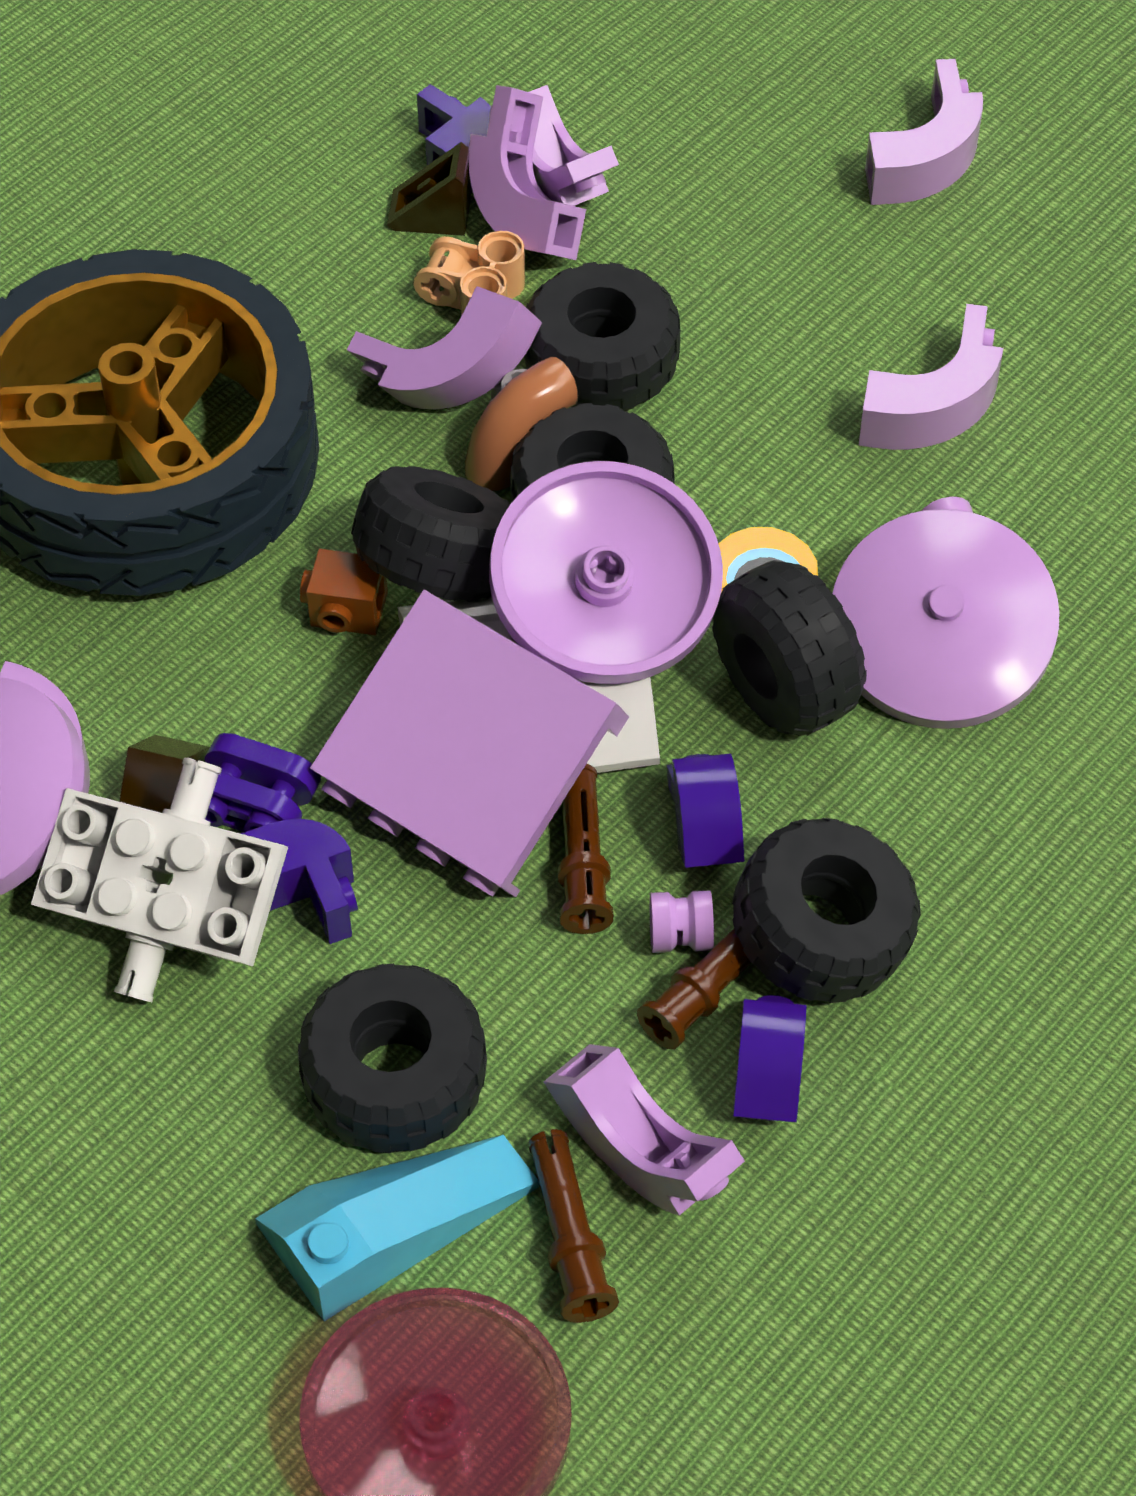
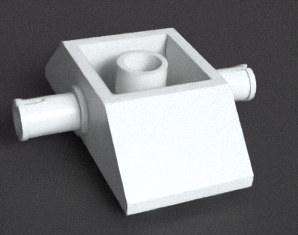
[31,757,288,1003]

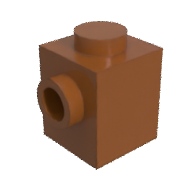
[300,549,388,636]

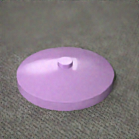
[489,461,723,684]
[832,509,1059,729]
[0,678,85,895]

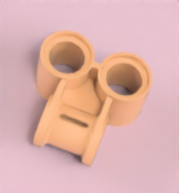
[413,231,525,316]

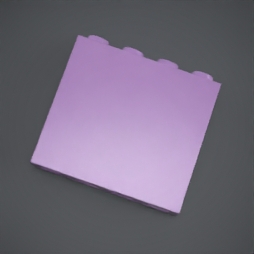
[310,590,629,897]

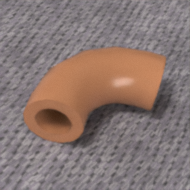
[465,357,578,491]

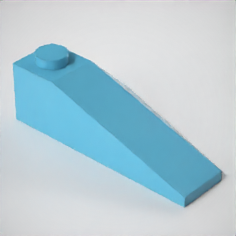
[255,1135,539,1321]

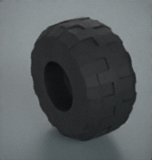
[524,262,680,411]
[510,403,675,502]
[351,466,510,602]
[712,560,867,736]
[732,818,921,1003]
[298,963,487,1153]

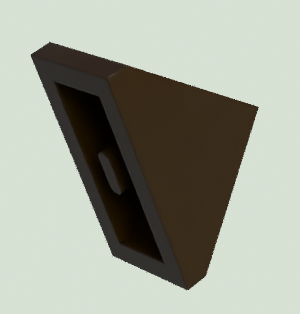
[387,142,471,236]
[119,735,210,813]

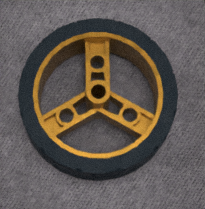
[0,249,320,596]

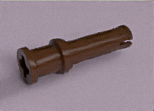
[558,764,614,934]
[637,928,751,1050]
[528,1129,619,1323]

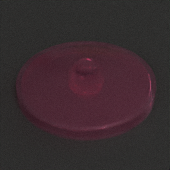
[300,1287,572,1496]

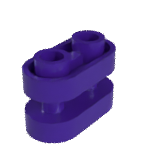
[204,733,321,832]

